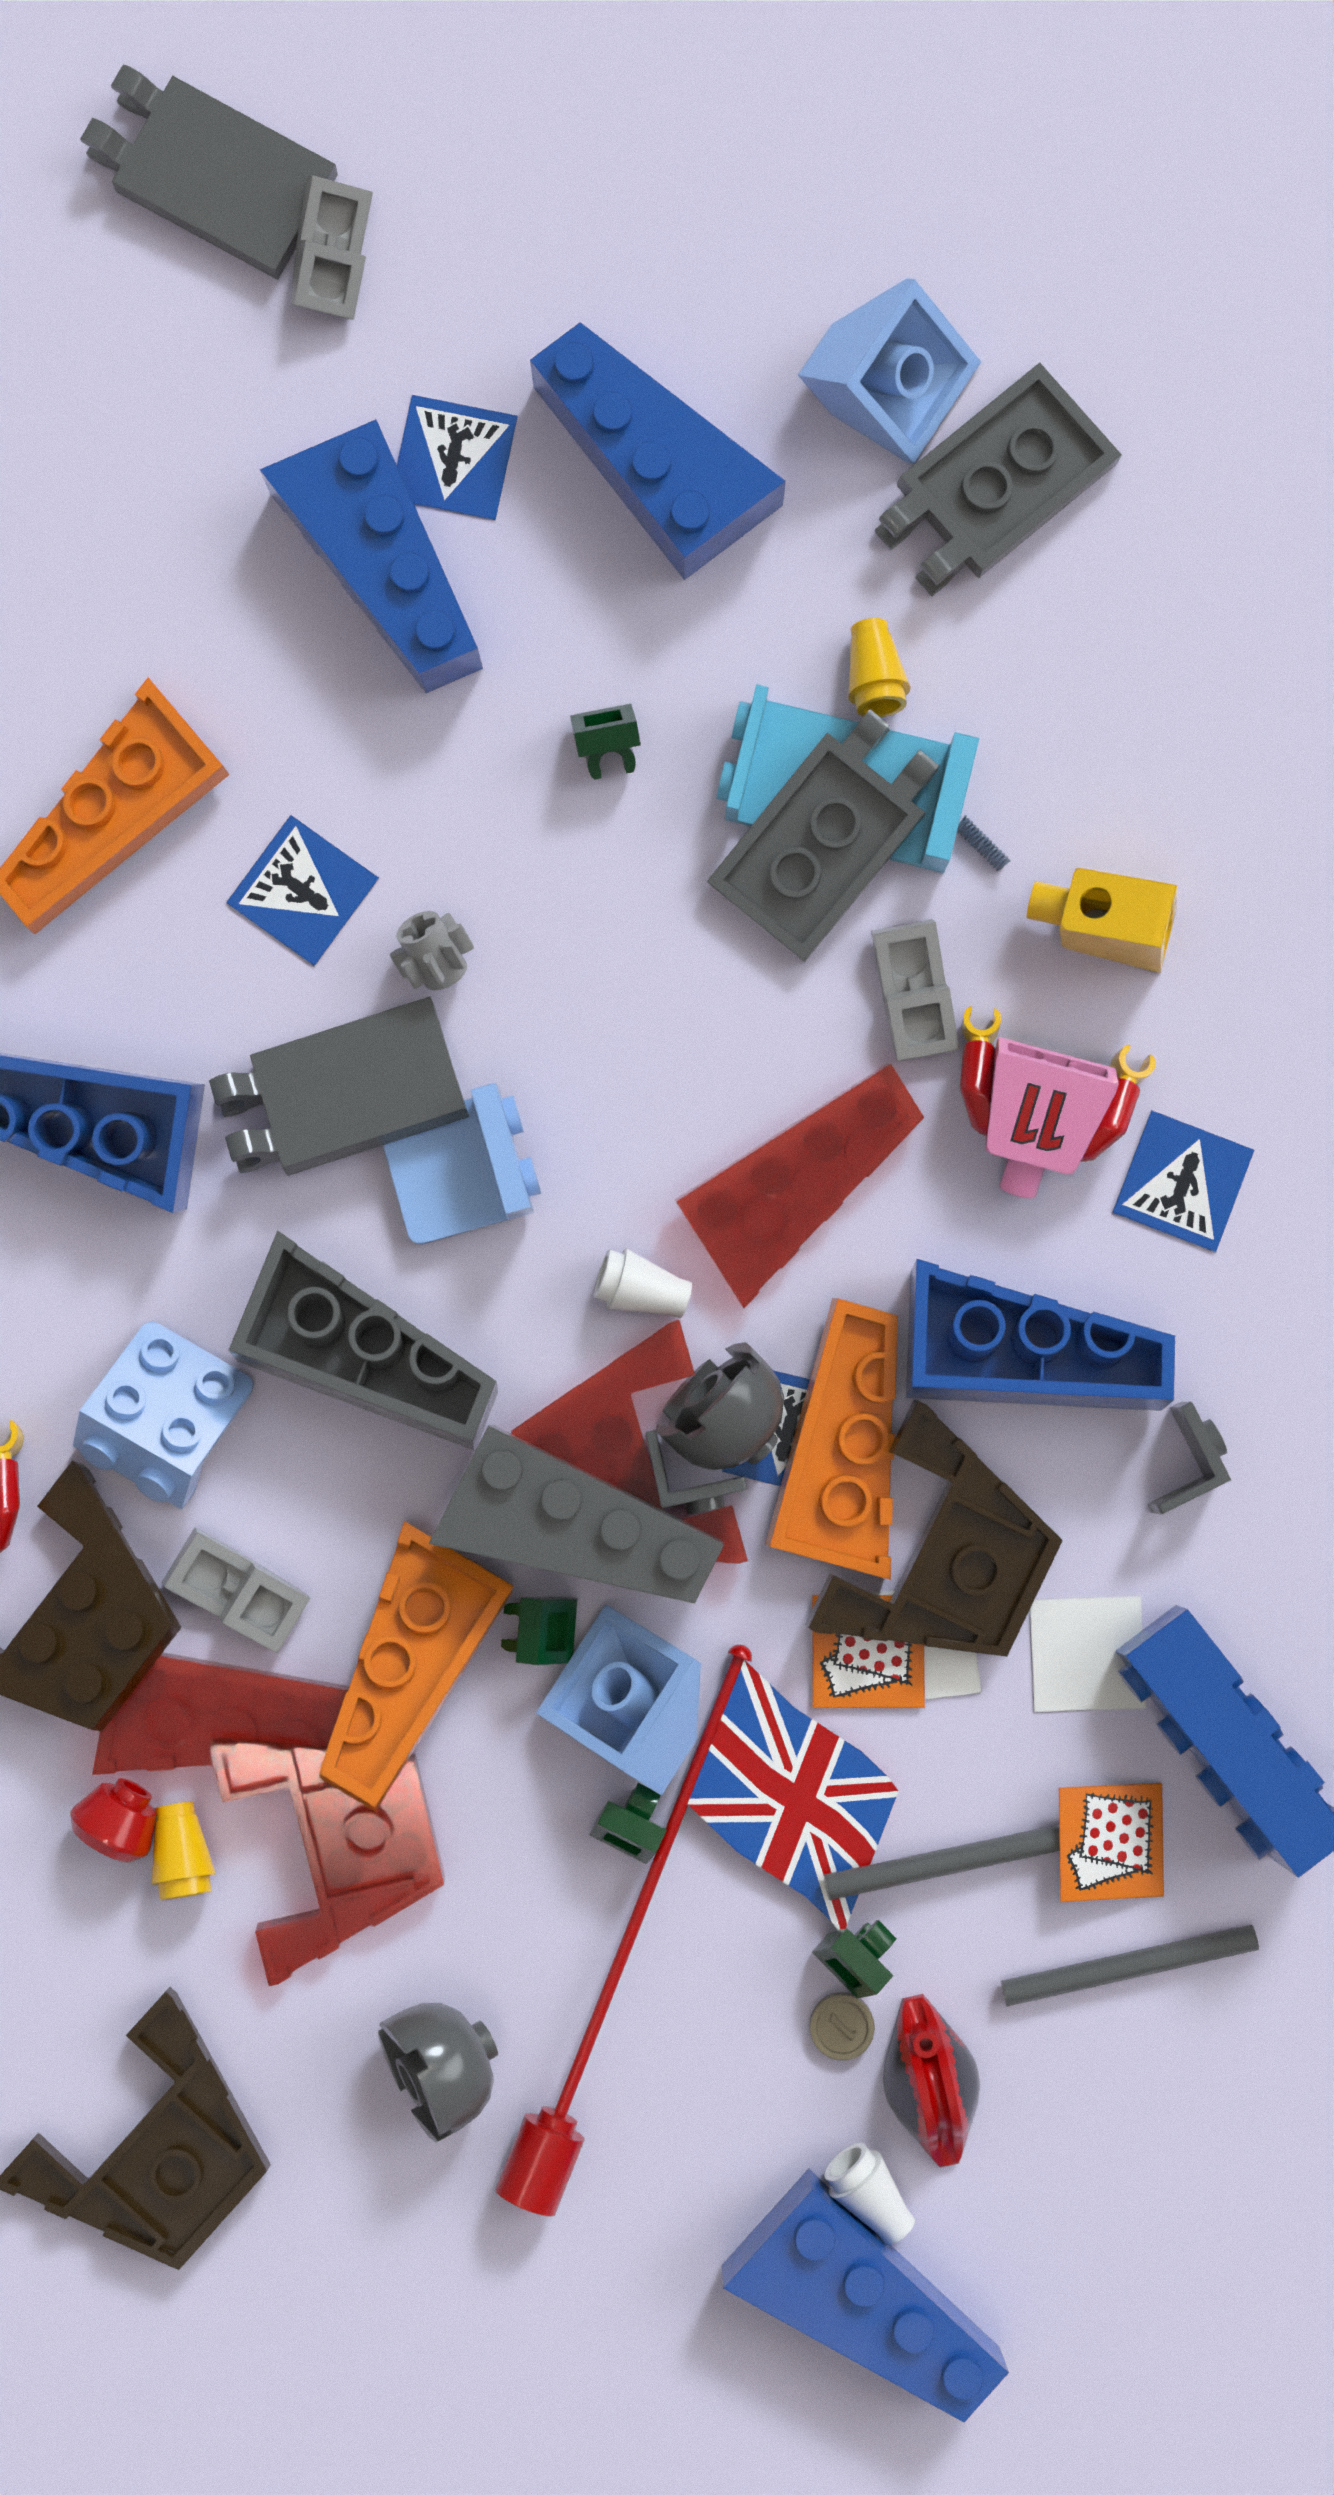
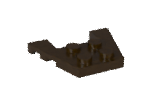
[805,1400,1063,1657]
[0,1460,182,1732]
[0,1987,271,2270]

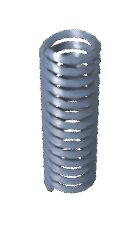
[958,815,1011,871]

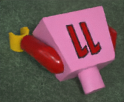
[959,1006,1156,1198]

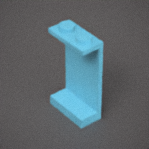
[716,684,979,873]

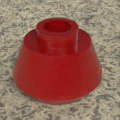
[70,1778,156,1863]

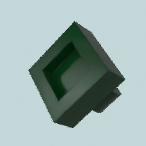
[570,703,641,780]
[501,1597,578,1665]
[589,1783,667,1864]
[812,1920,897,1998]

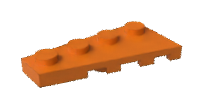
[0,677,230,934]
[765,1298,898,1580]
[319,1521,514,1812]

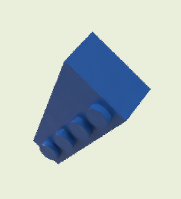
[530,322,786,580]
[259,419,483,693]
[0,1053,205,1213]
[906,1259,1175,1411]
[1116,1605,1334,1878]
[722,2169,1009,2423]

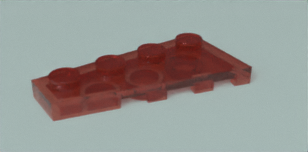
[674,1063,924,1308]
[92,1652,349,1775]

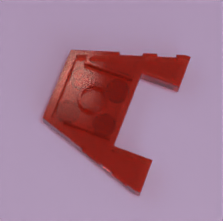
[511,1320,748,1564]
[209,1738,445,1986]

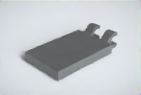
[80,64,338,280]
[874,362,1122,596]
[707,709,939,962]
[209,996,469,1176]

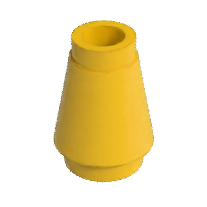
[848,618,911,718]
[151,1802,216,1901]

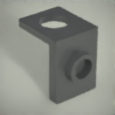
[1147,1401,1231,1514]
[645,1430,747,1515]

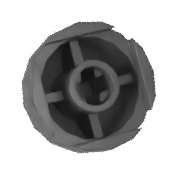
[656,1342,784,1470]
[378,2003,498,2143]

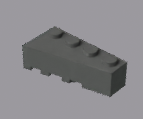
[229,1230,498,1451]
[429,1425,724,1604]

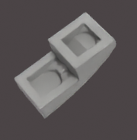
[291,175,373,320]
[871,919,960,1061]
[162,1527,310,1653]

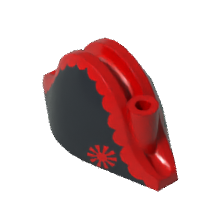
[883,1994,980,2168]

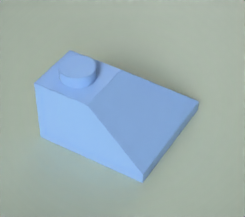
[798,278,981,464]
[536,1604,701,1796]

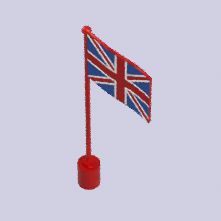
[495,1644,899,2217]

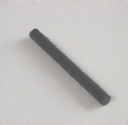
[824,1824,1060,1900]
[1000,1924,1259,2007]

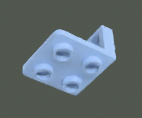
[383,1083,541,1245]
[73,1322,253,1510]

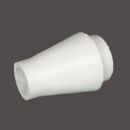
[593,1248,692,1318]
[824,2143,915,2245]

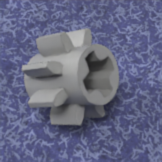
[390,911,474,990]

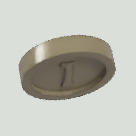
[810,1992,875,2060]

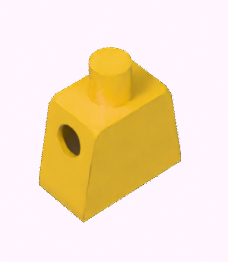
[1026,868,1177,973]

